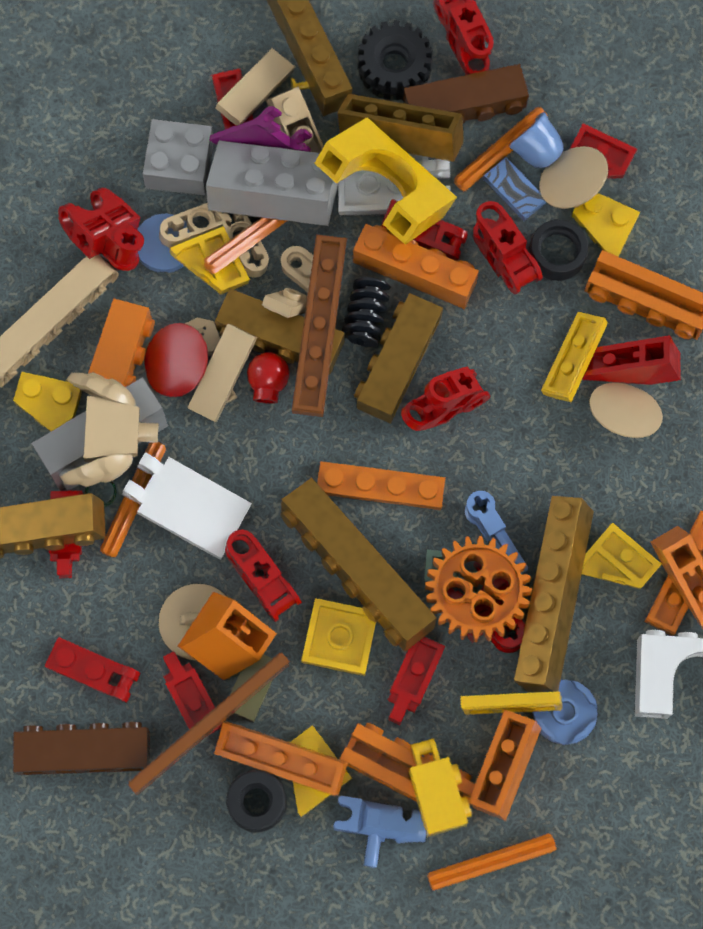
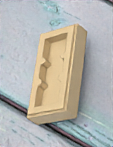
[262,288,308,318]

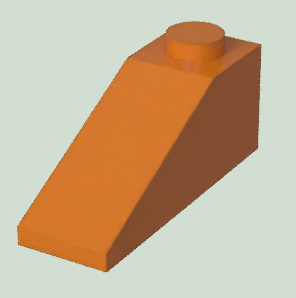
[650,526,703,630]

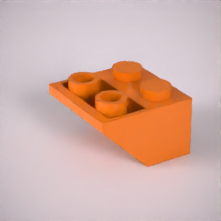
[178,591,277,680]

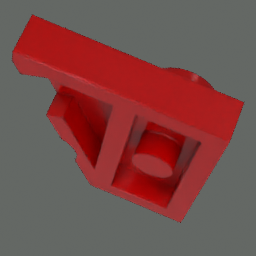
[570,123,637,179]

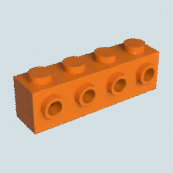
[353,224,479,309]

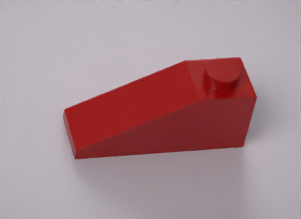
[582,335,681,385]

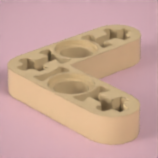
[159,203,269,278]

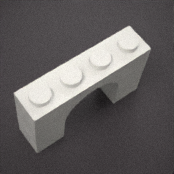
[635,630,703,719]

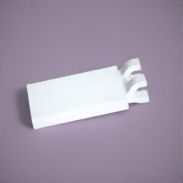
[338,153,450,215]
[122,452,252,560]

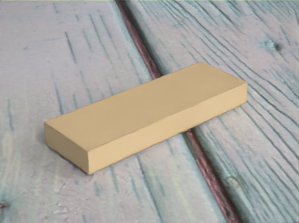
[216,48,295,126]
[188,324,257,422]

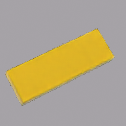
[541,312,608,403]
[461,691,563,715]

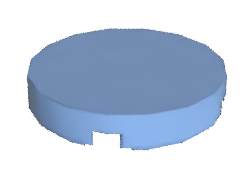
[137,213,190,273]
[532,679,597,745]

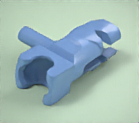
[334,796,426,868]

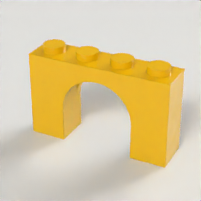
[314,117,457,245]

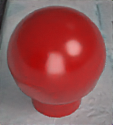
[247,352,290,404]

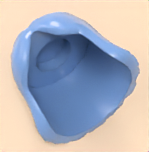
[509,112,563,168]

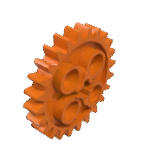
[425,536,532,642]

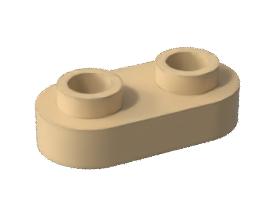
[281,246,313,292]

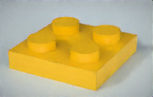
[301,598,376,676]

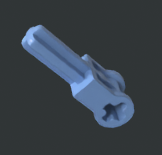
[465,491,528,575]

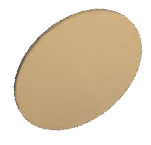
[539,146,608,209]
[589,382,663,438]
[159,584,227,660]

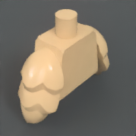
[61,372,159,487]

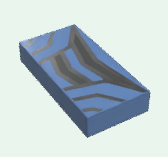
[483,157,546,221]

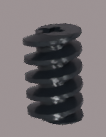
[342,277,391,347]

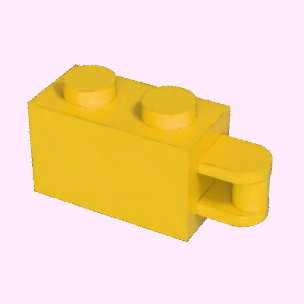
[409,738,472,837]

